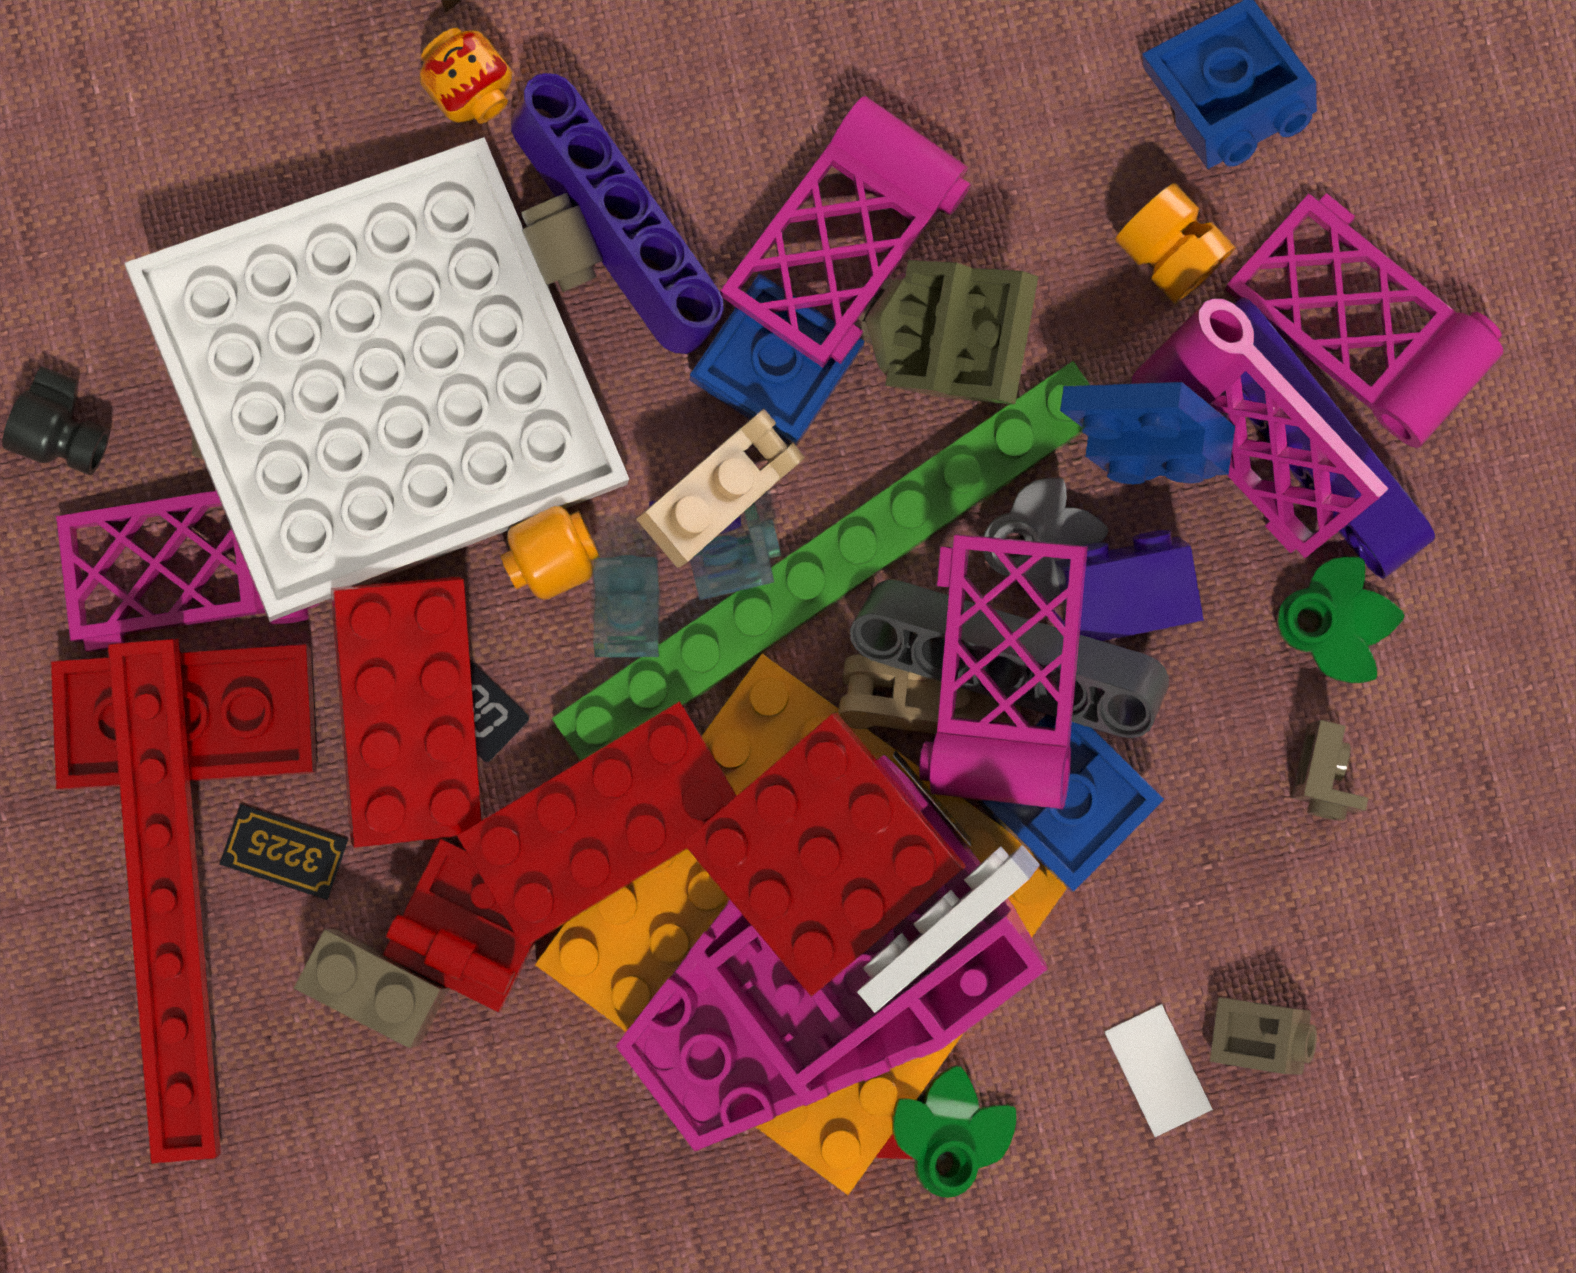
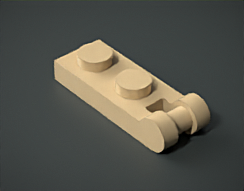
[636,408,805,568]
[838,654,1021,734]

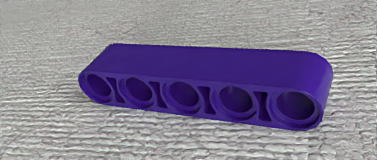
[511,73,724,354]
[1233,297,1436,579]

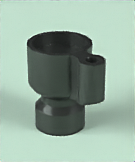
[2,367,110,475]

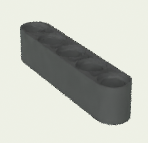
[850,580,1169,738]

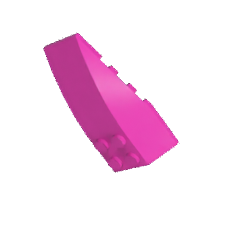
[616,755,1048,1151]

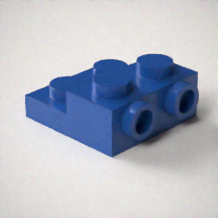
[1142,0,1317,169]
[1060,382,1235,484]
[978,714,1164,892]

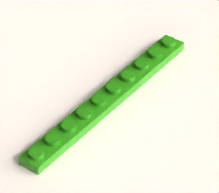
[552,361,1090,761]

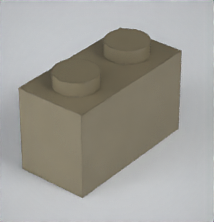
[294,929,450,1048]

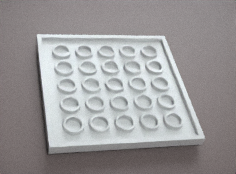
[125,137,629,622]

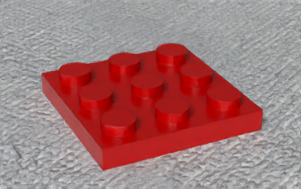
[683,712,966,997]

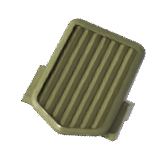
[866,260,1039,404]

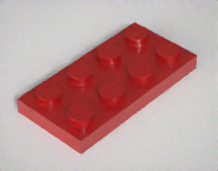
[330,577,482,848]
[51,644,317,790]
[457,701,737,948]

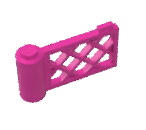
[720,96,971,368]
[1225,193,1503,448]
[1131,299,1388,558]
[56,491,320,652]
[919,534,1088,809]

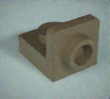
[1291,720,1369,821]
[1210,997,1317,1075]

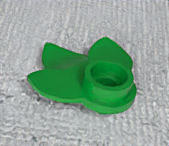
[1277,557,1405,683]
[892,1066,1016,1198]

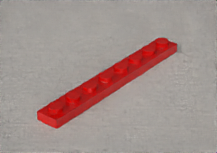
[108,639,221,1164]

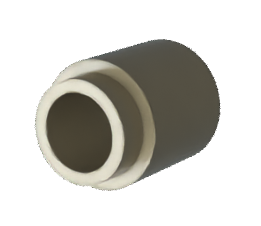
[521,193,603,292]

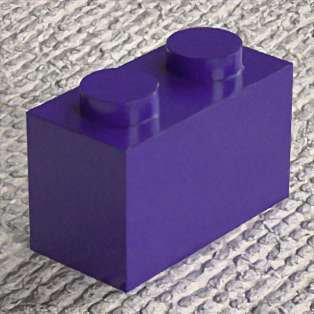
[1055,530,1204,641]

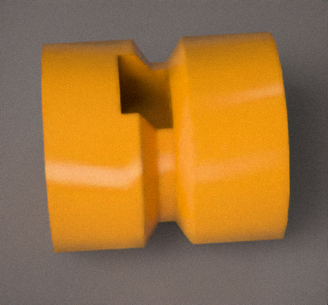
[1115,183,1236,304]

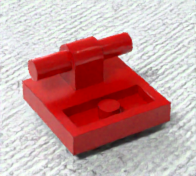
[383,839,535,1012]

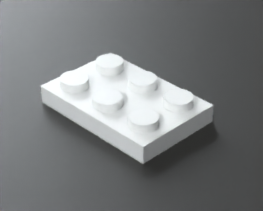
[857,845,1040,1013]

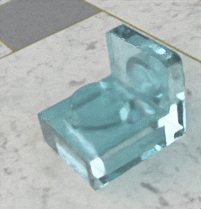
[690,502,781,600]
[593,555,660,658]

